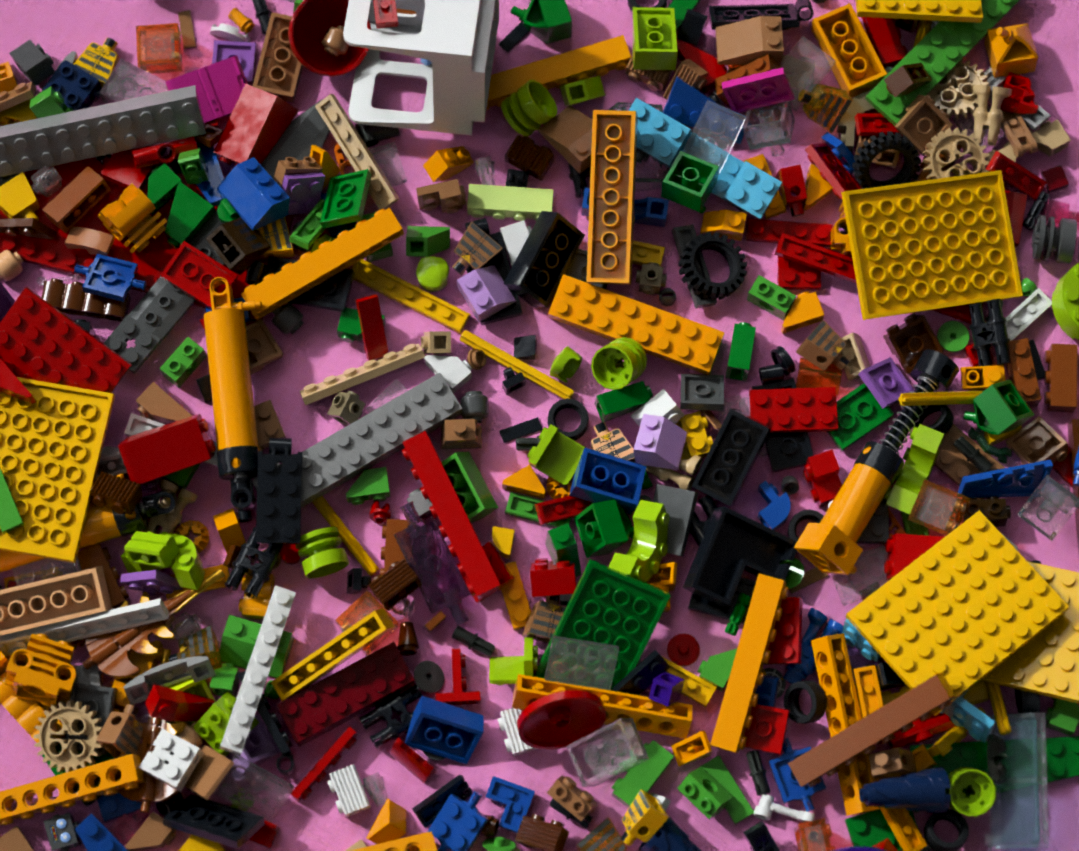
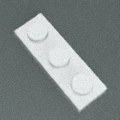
[1005,288,1052,341]

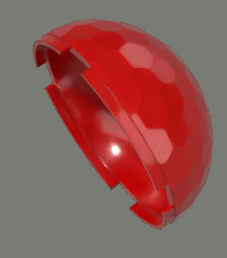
[288,0,371,77]

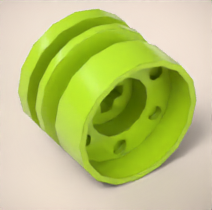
[501,80,557,136]
[591,337,647,390]
[295,527,349,579]
[946,767,996,816]

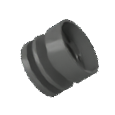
[1032,215,1077,264]

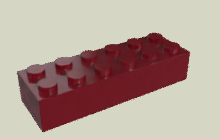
[276,642,416,747]

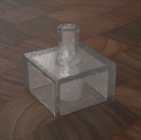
[743,101,795,157]
[1017,475,1079,541]

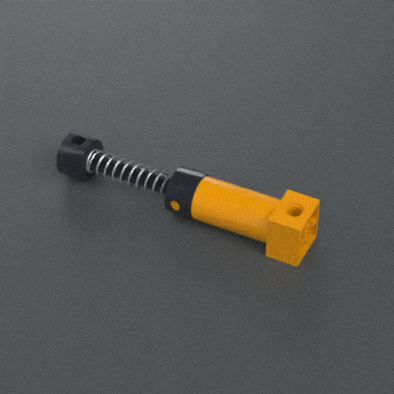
[794,349,959,575]

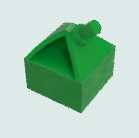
[511,0,572,44]
[661,151,719,214]
[963,379,1035,435]
[574,499,634,558]

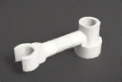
[753,794,815,825]

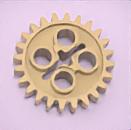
[927,60,989,120]
[922,128,990,179]
[33,700,103,772]

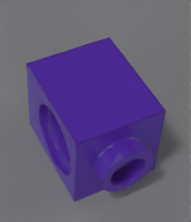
[649,672,684,706]

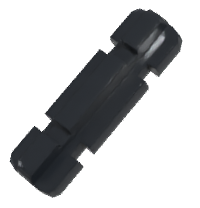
[1023,191,1050,230]

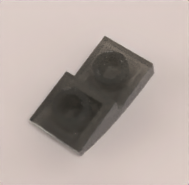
[987,734,1007,785]

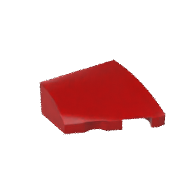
[1000,72,1039,114]
[390,737,436,784]

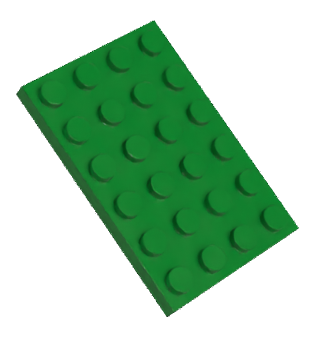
[534,559,671,690]

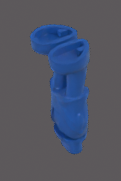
[783,608,844,684]

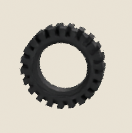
[852,131,921,189]
[678,232,747,300]

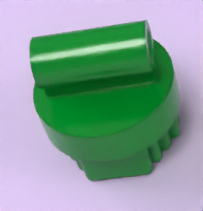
[217,198,240,223]

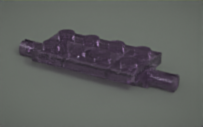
[394,501,470,626]

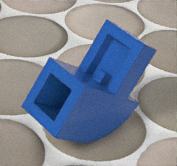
[757,480,791,531]

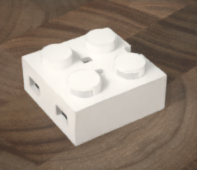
[139,729,204,792]

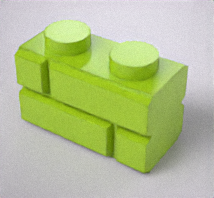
[124,531,179,568]

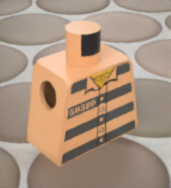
[591,422,635,463]

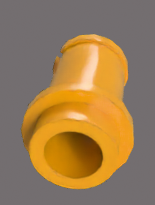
[228,8,254,33]

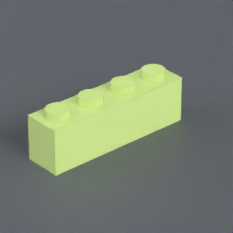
[467,184,554,221]

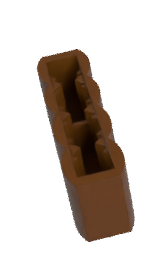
[41,279,131,322]

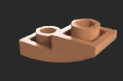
[64,227,115,255]

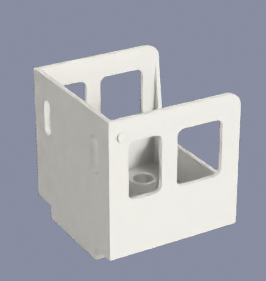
[343,0,500,135]

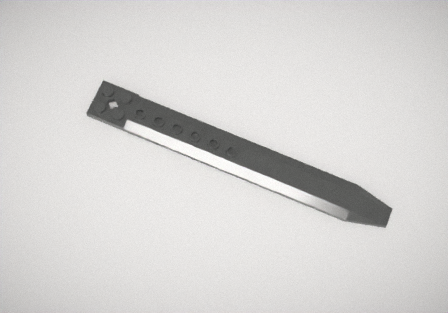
[104,99,330,374]

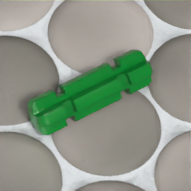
[725,593,751,636]

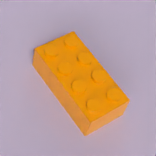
[811,3,887,100]

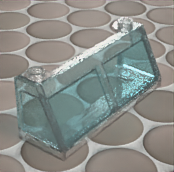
[984,713,1049,851]

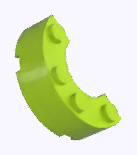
[1052,263,1079,340]
[884,424,944,515]
[608,500,670,582]
[120,532,205,590]

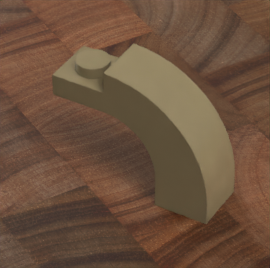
[836,90,879,153]

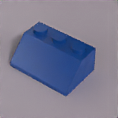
[217,157,290,231]
[569,448,646,514]
[405,696,484,765]

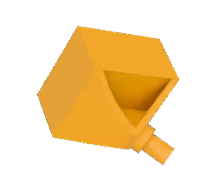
[984,23,1038,78]

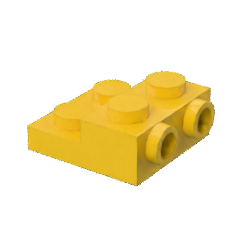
[675,411,713,460]

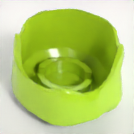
[416,256,449,292]
[550,346,583,383]

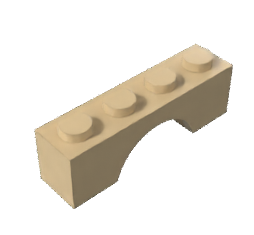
[985,119,1071,168]

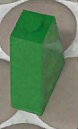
[165,182,215,249]
[725,322,756,382]
[594,381,653,422]
[545,523,582,577]

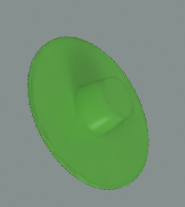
[937,321,969,352]
[780,558,805,589]
[482,836,516,851]

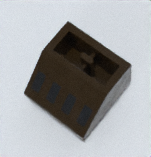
[206,217,271,275]

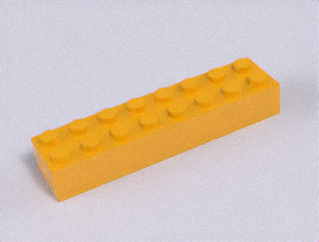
[586,110,638,285]
[548,274,724,375]

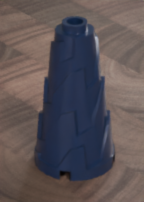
[859,767,951,813]
[639,814,702,851]

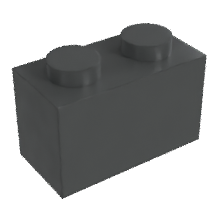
[9,39,55,86]

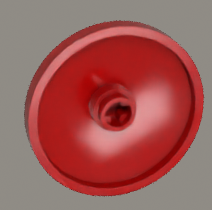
[517,690,606,749]

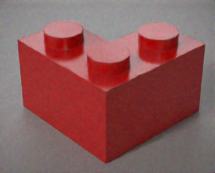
[802,449,842,508]
[530,558,576,597]

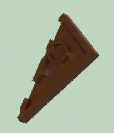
[0,218,57,240]

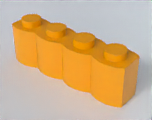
[0,672,65,745]

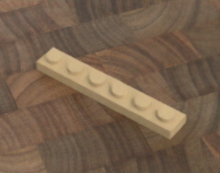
[315,94,399,210]
[300,343,425,405]

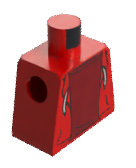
[775,164,807,217]

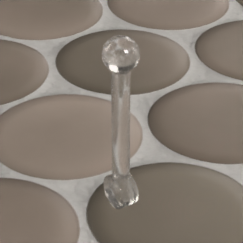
[36,274,81,286]

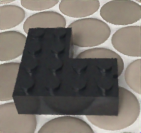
[682,506,797,606]

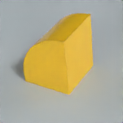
[492,526,515,559]

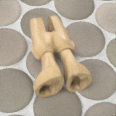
[972,85,1012,146]
[644,455,702,491]
[145,479,198,534]

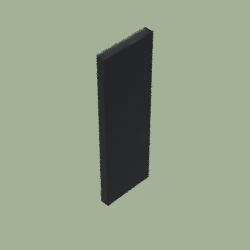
[499,21,529,52]
[1029,340,1045,380]
[499,417,542,443]

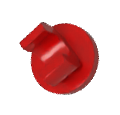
[369,500,391,524]

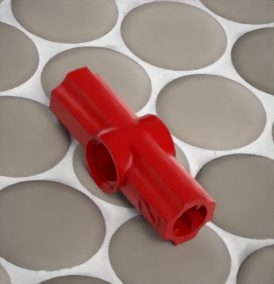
[131,136,198,169]
[888,713,955,749]

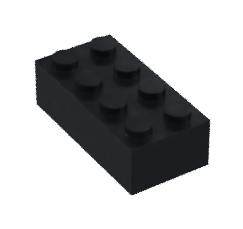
[503,211,585,308]
[692,408,772,506]

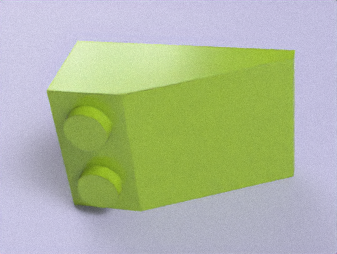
[632,7,678,70]

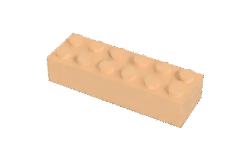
[0,566,112,636]

